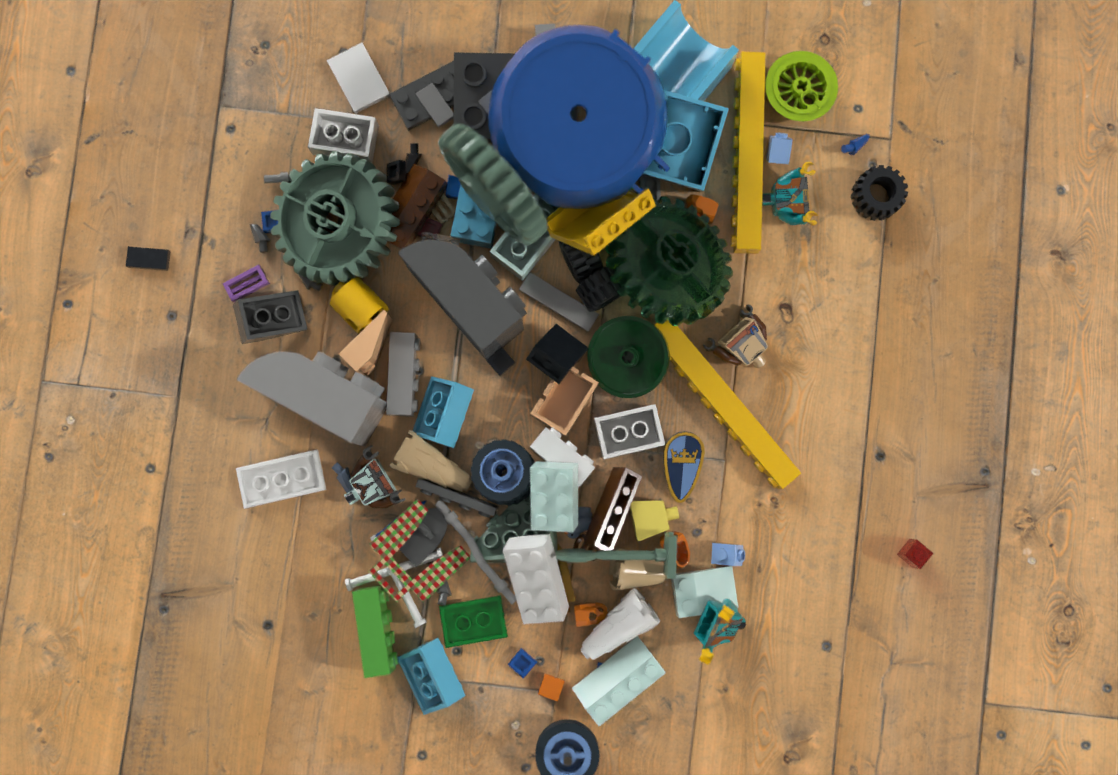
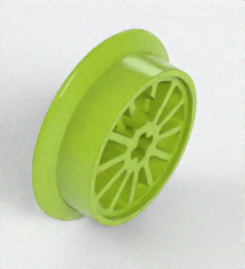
[765,51,838,122]

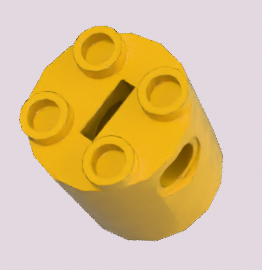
[330,277,389,335]

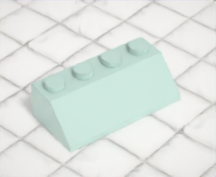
[572,636,666,726]

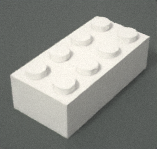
[503,533,569,624]

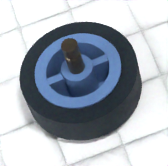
[535,719,600,775]

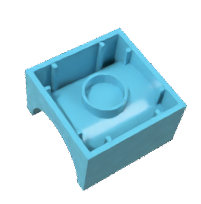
[633,0,739,101]
[643,90,729,192]

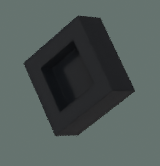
[387,159,406,185]
[486,347,515,376]

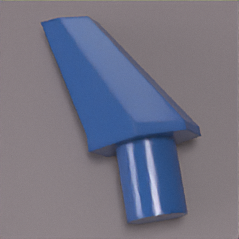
[841,134,869,155]

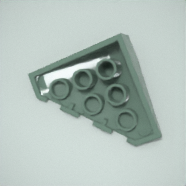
[470,493,558,563]

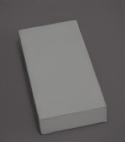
[415,83,454,128]

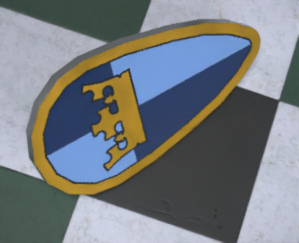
[663,431,705,503]

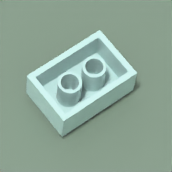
[530,461,578,532]

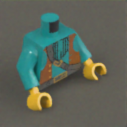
[762,162,818,226]
[693,599,746,665]

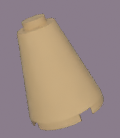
[609,548,667,590]

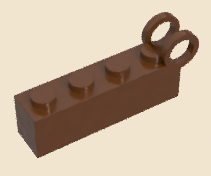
[573,467,642,561]

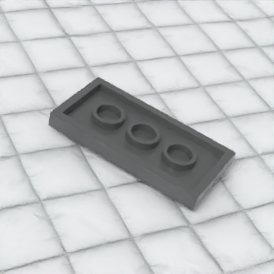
[389,61,454,131]

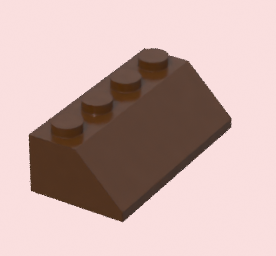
[387,164,448,250]

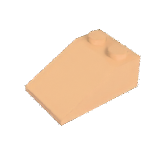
[339,310,393,375]

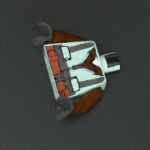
[344,445,406,508]

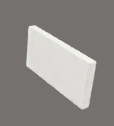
[236,450,327,509]

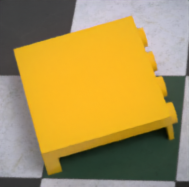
[546,188,656,256]

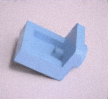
[711,543,745,566]

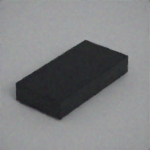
[126,246,171,271]

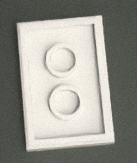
[327,43,390,114]

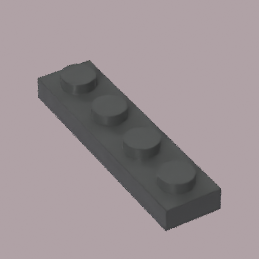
[416,478,499,518]

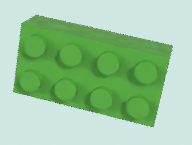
[352,585,399,678]

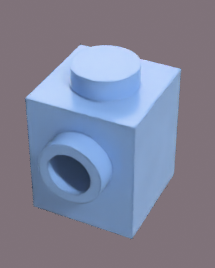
[766,132,793,164]

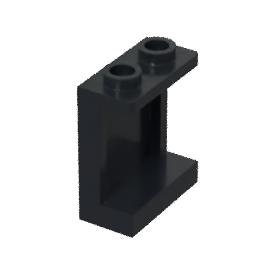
[526,324,588,384]

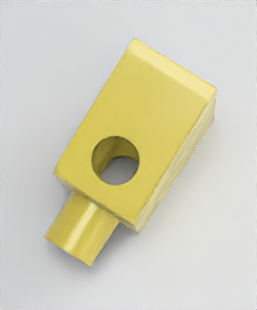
[630,501,679,541]

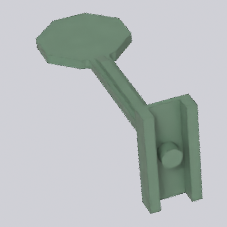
[555,532,677,579]

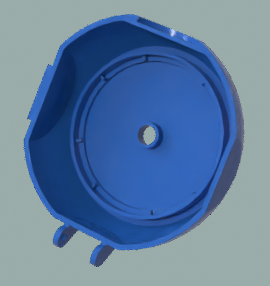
[488,25,670,209]

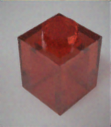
[897,539,934,569]

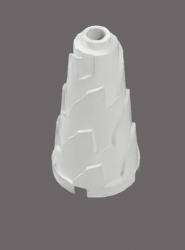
[580,588,660,660]

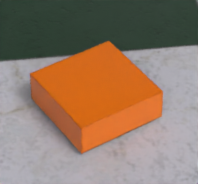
[538,673,565,701]

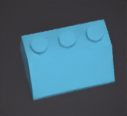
[413,376,474,448]
[398,638,466,715]

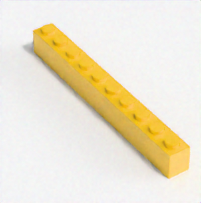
[730,51,765,254]
[655,314,802,489]

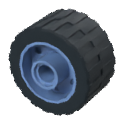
[470,439,535,506]

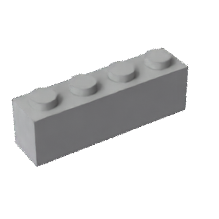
[386,332,420,417]

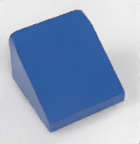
[445,175,461,200]

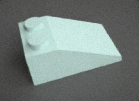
[671,566,738,618]

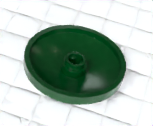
[587,316,670,398]

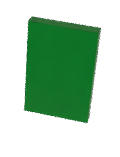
[439,595,508,648]

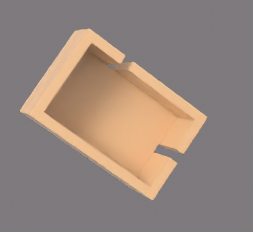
[530,367,599,437]

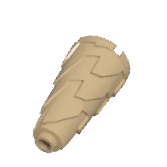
[390,430,472,492]

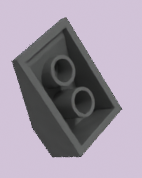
[233,290,307,344]

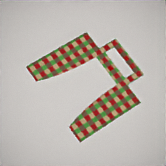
[368,499,470,602]

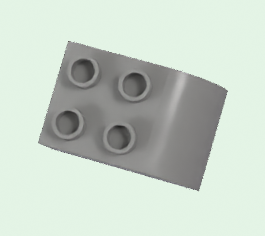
[236,351,387,447]

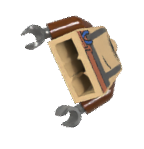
[703,304,768,368]

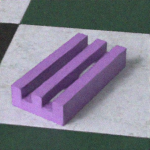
[223,265,270,302]

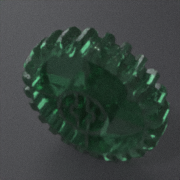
[605,196,733,326]

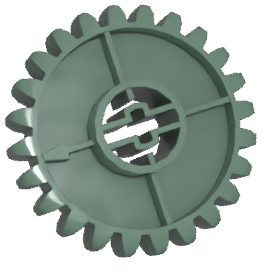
[438,124,547,246]
[271,151,400,286]

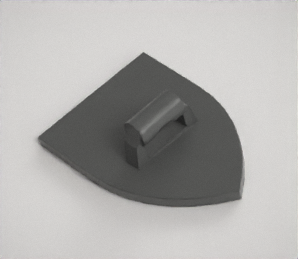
[399,508,448,567]

